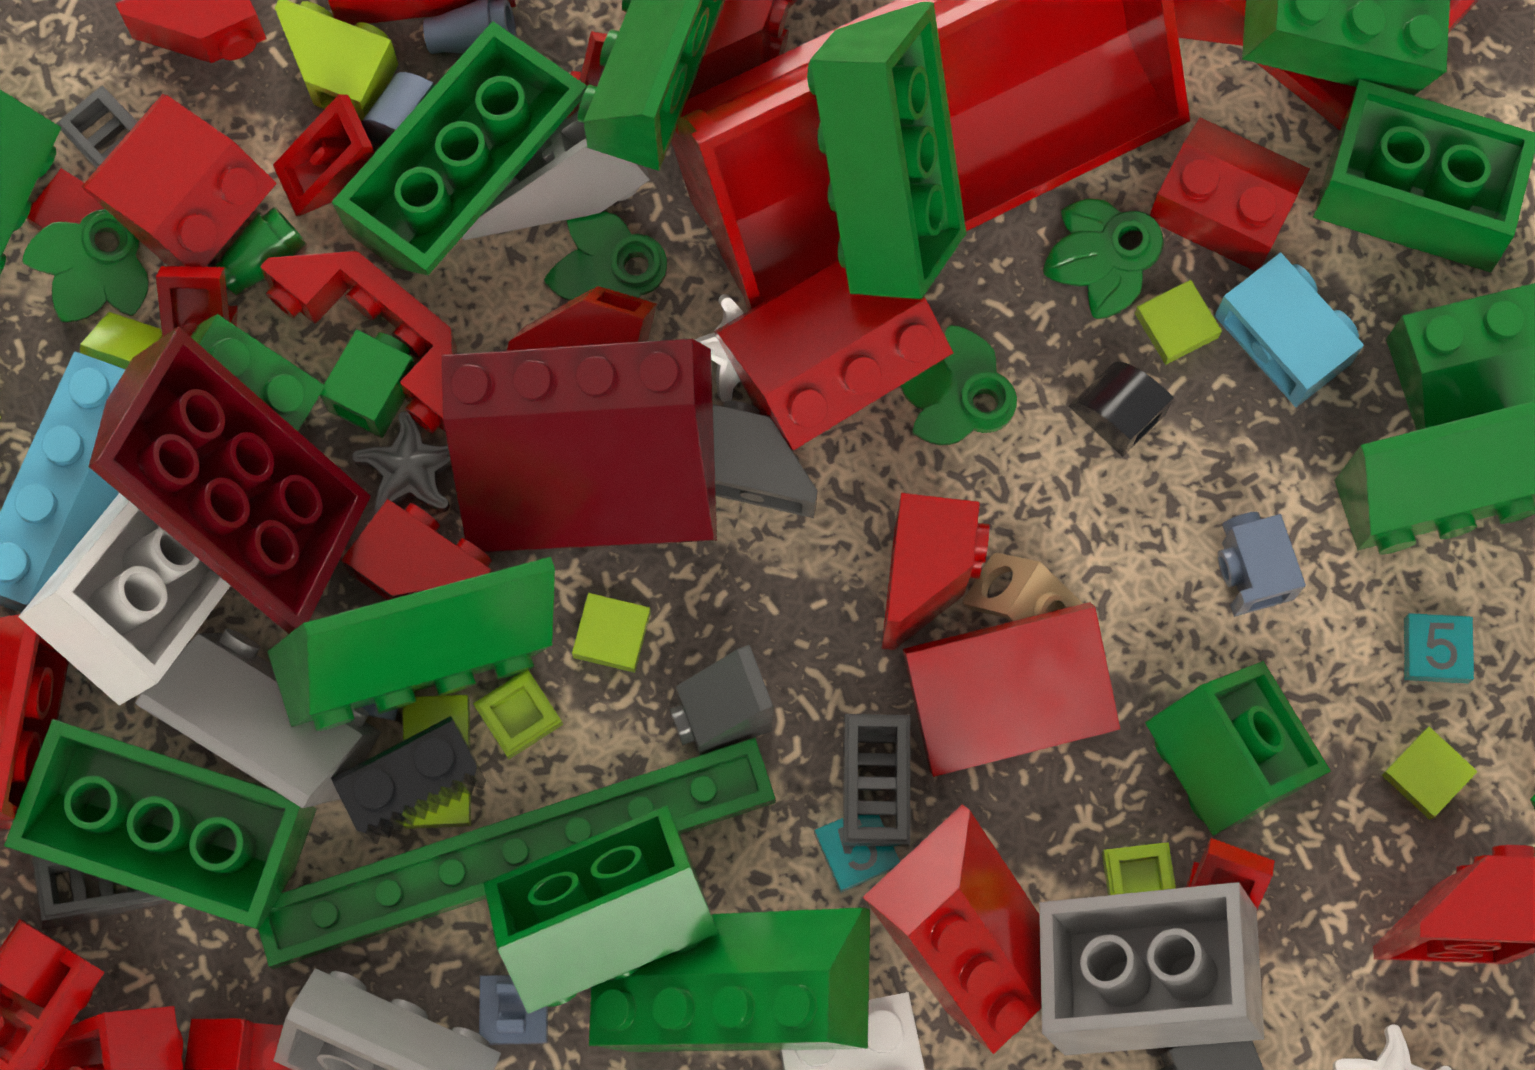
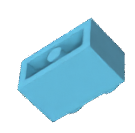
[1214,252,1364,407]

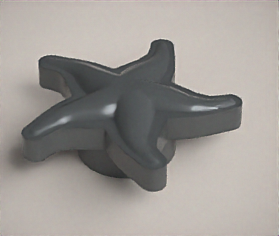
[352,411,451,513]

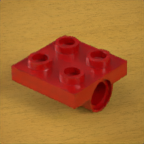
[0,919,105,1070]

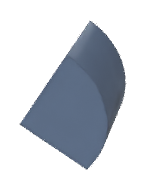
[361,72,434,146]

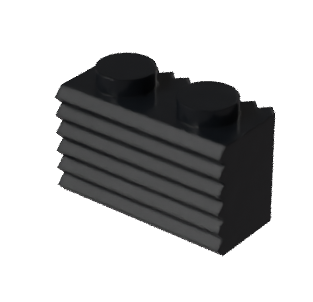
[331,716,486,845]

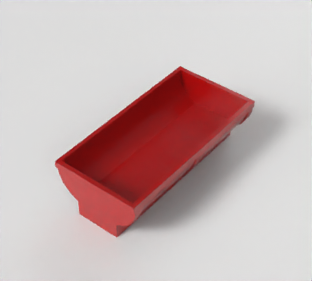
[671,0,1191,311]

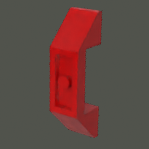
[260,251,457,434]

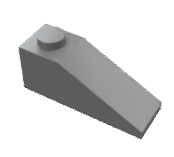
[462,111,650,240]

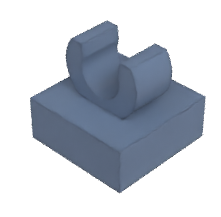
[479,975,548,1045]

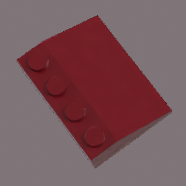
[88,326,371,634]
[441,338,717,552]

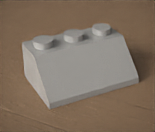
[135,629,381,808]
[273,968,501,1070]

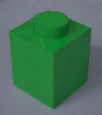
[320,329,415,439]

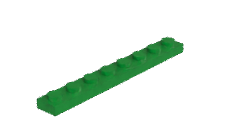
[258,738,776,969]

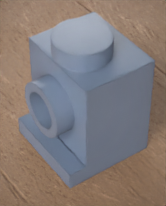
[1218,512,1306,617]

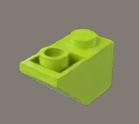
[275,0,398,121]

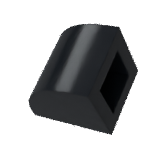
[1069,362,1174,457]

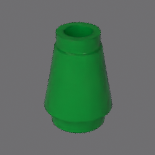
[213,207,307,296]

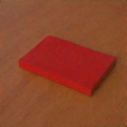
[902,602,1120,777]

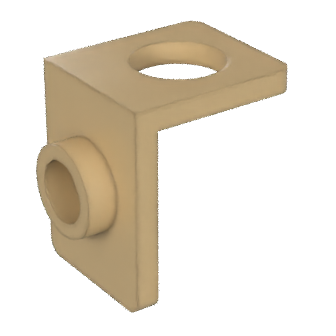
[963,553,1083,622]

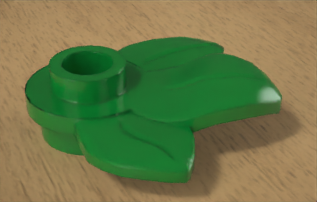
[1043,199,1164,319]
[22,209,149,323]
[544,211,667,301]
[899,325,1017,445]

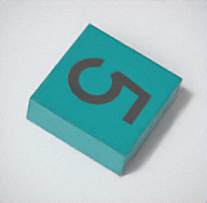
[1404,613,1474,684]
[814,815,900,893]

